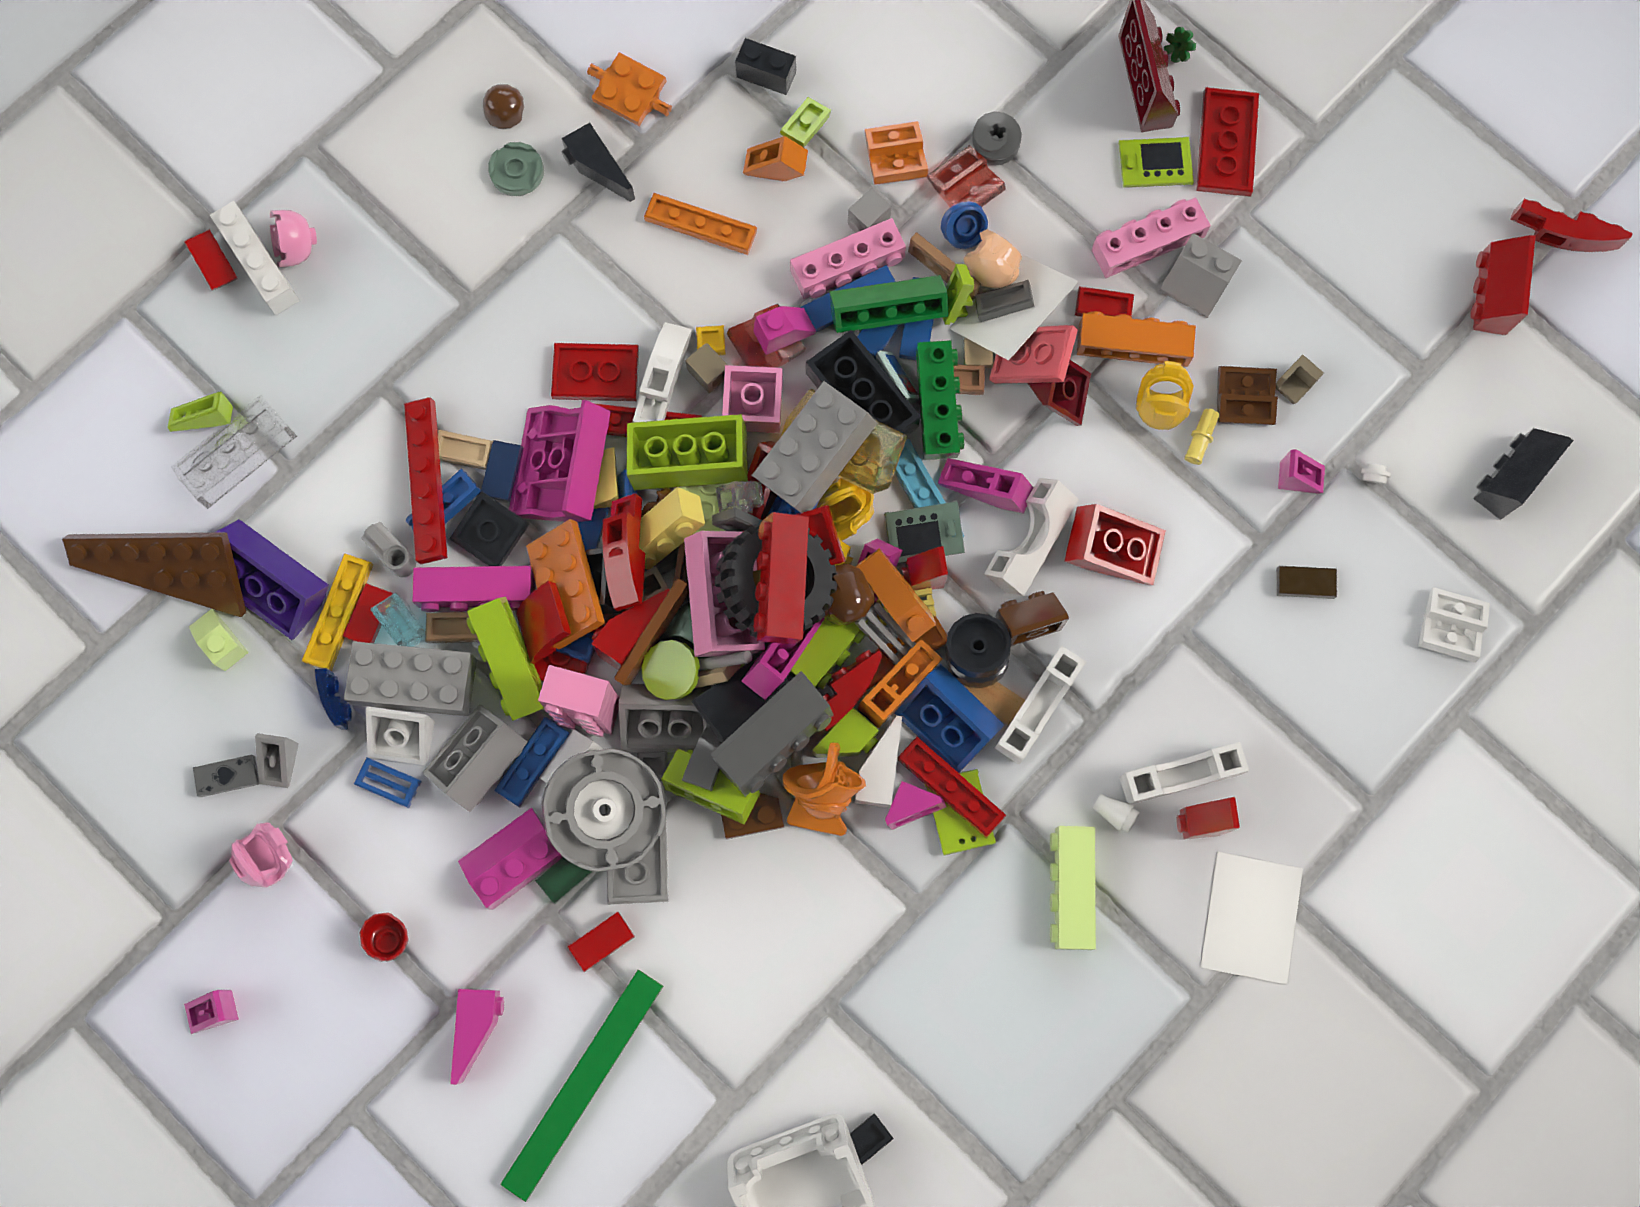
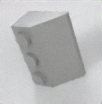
[619,683,711,753]
[423,704,528,812]

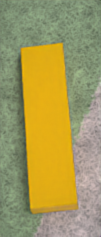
[302,553,374,672]

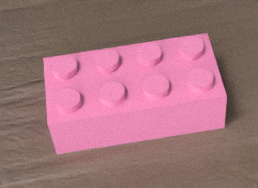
[684,531,765,657]
[538,665,620,737]

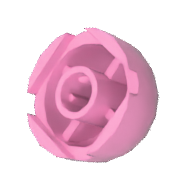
[270,210,317,267]

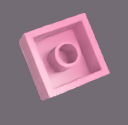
[722,365,783,433]

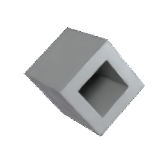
[848,188,892,233]

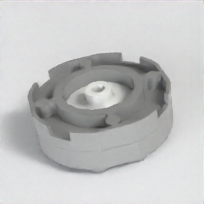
[541,749,666,872]

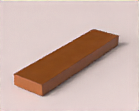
[614,579,689,685]

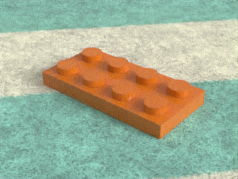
[526,519,605,649]

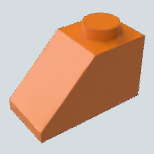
[743,136,808,181]

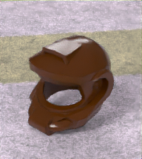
[823,564,875,625]

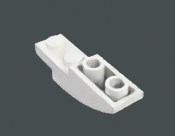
[633,322,692,423]

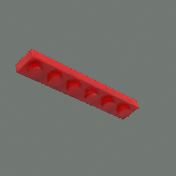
[404,397,448,565]

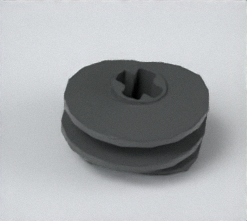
[972,111,1022,166]

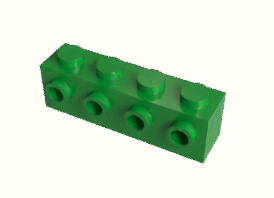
[829,275,948,333]
[915,340,964,460]

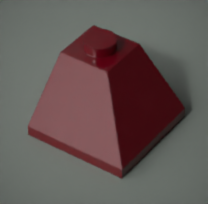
[1027,360,1091,426]

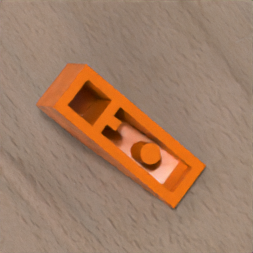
[856,548,936,642]
[857,639,943,729]

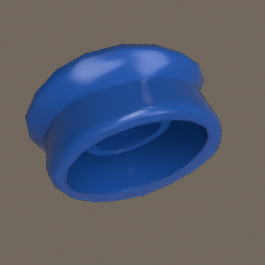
[940,201,988,249]

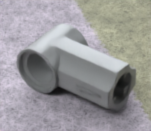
[361,522,416,577]

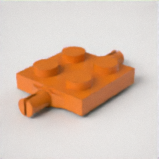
[587,52,672,127]

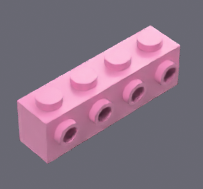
[1092,197,1211,278]
[790,218,906,299]

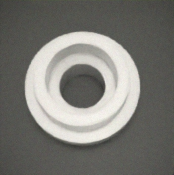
[1361,464,1391,484]

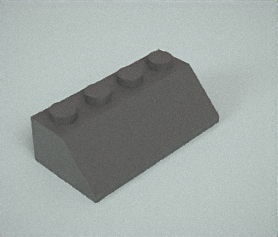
[710,671,834,797]

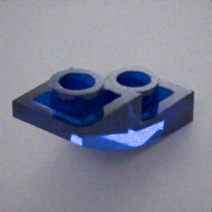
[315,668,352,730]

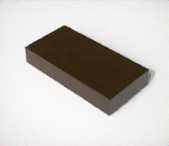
[1276,566,1337,599]

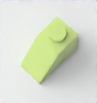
[189,609,249,671]

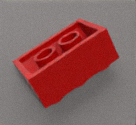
[1470,235,1536,335]

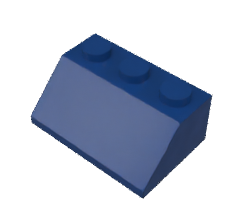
[894,664,1005,773]

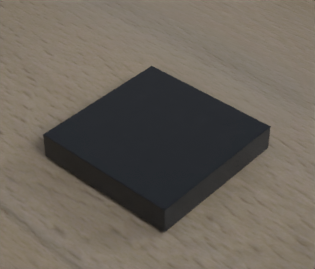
[449,491,530,566]

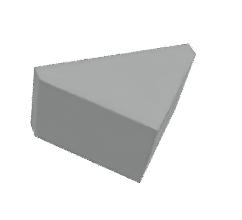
[255,733,299,788]

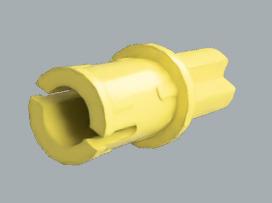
[1184,409,1219,465]

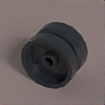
[945,613,1012,688]

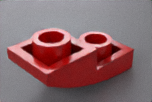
[184,229,238,291]

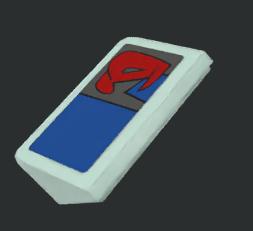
[876,351,919,404]

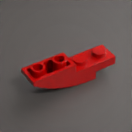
[1510,198,1633,252]
[602,493,646,611]
[823,649,882,731]

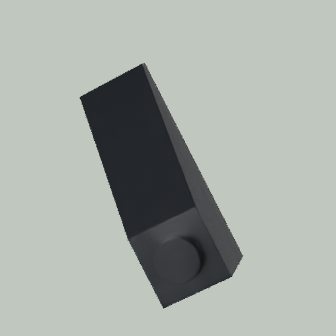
[561,122,635,202]

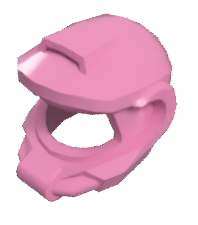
[229,822,293,888]

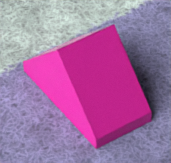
[1278,449,1325,494]
[885,781,947,830]
[184,990,239,1034]

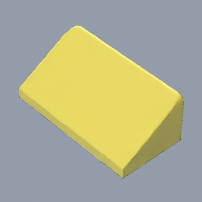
[594,447,619,509]

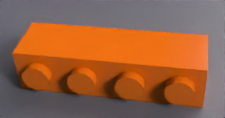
[1076,312,1196,367]

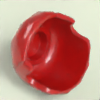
[359,912,409,962]

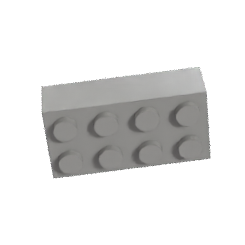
[752,381,878,513]
[344,641,477,716]

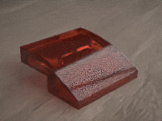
[927,144,1006,208]
[727,303,806,368]

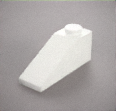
[854,716,902,808]

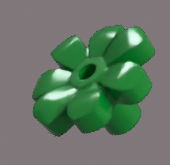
[1164,27,1196,63]

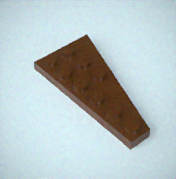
[62,532,246,617]

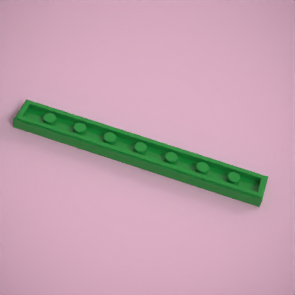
[500,969,664,1202]

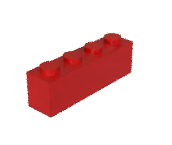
[754,512,809,645]

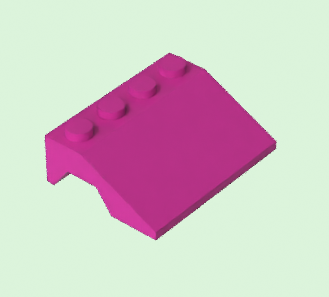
[509,400,611,522]

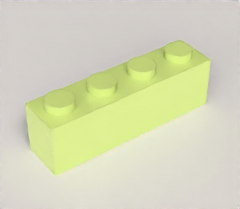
[1050,826,1096,950]

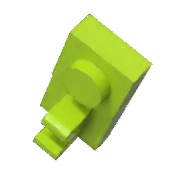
[780,97,831,147]
[942,264,974,325]

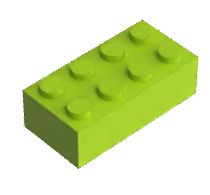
[627,414,748,490]

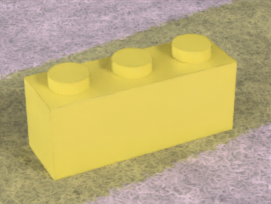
[639,487,705,570]

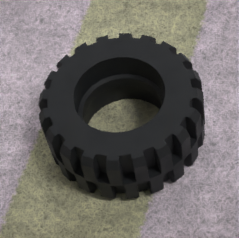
[715,522,837,638]

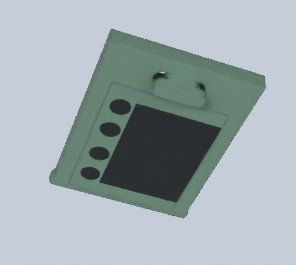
[884,501,965,564]

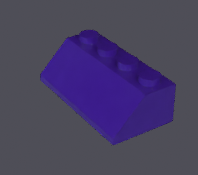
[215,519,329,640]

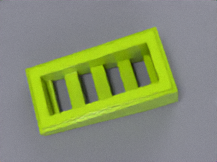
[167,391,233,432]

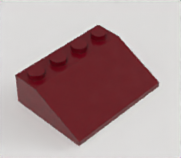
[1118,0,1180,133]

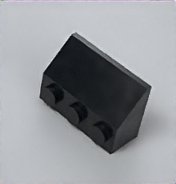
[1473,428,1574,520]

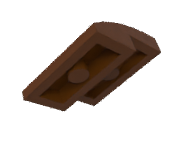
[1217,366,1278,425]

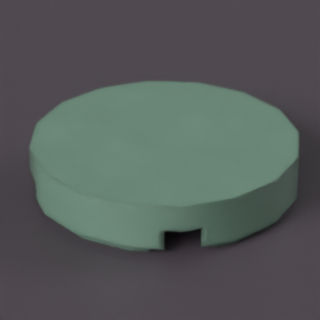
[488,142,544,196]

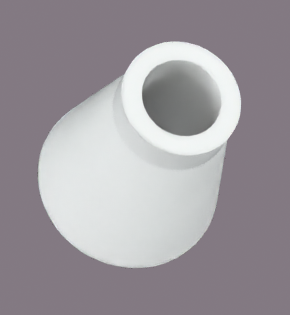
[1093,794,1140,833]

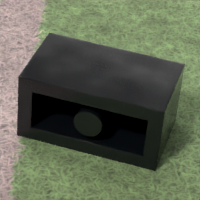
[735,38,796,95]

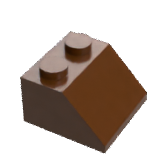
[995,591,1069,646]

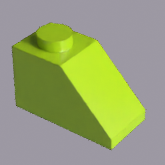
[812,707,879,758]

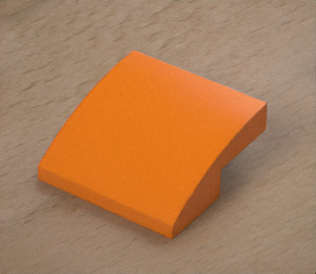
[865,121,928,185]

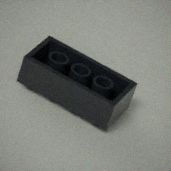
[806,330,921,459]

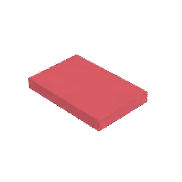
[989,325,1078,384]

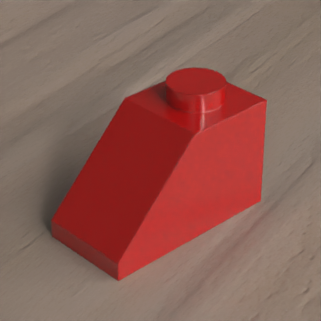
[901,546,948,590]

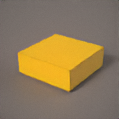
[696,325,726,356]

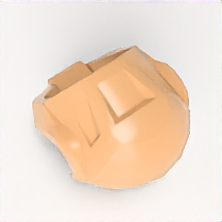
[963,229,1022,289]

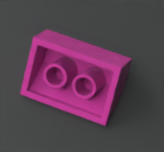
[458,808,564,910]

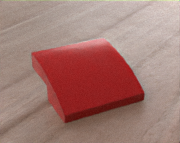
[516,580,571,664]

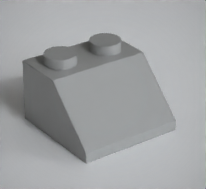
[1159,233,1242,318]

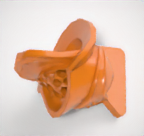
[783,742,866,836]

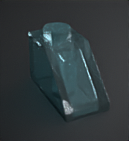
[371,593,426,647]

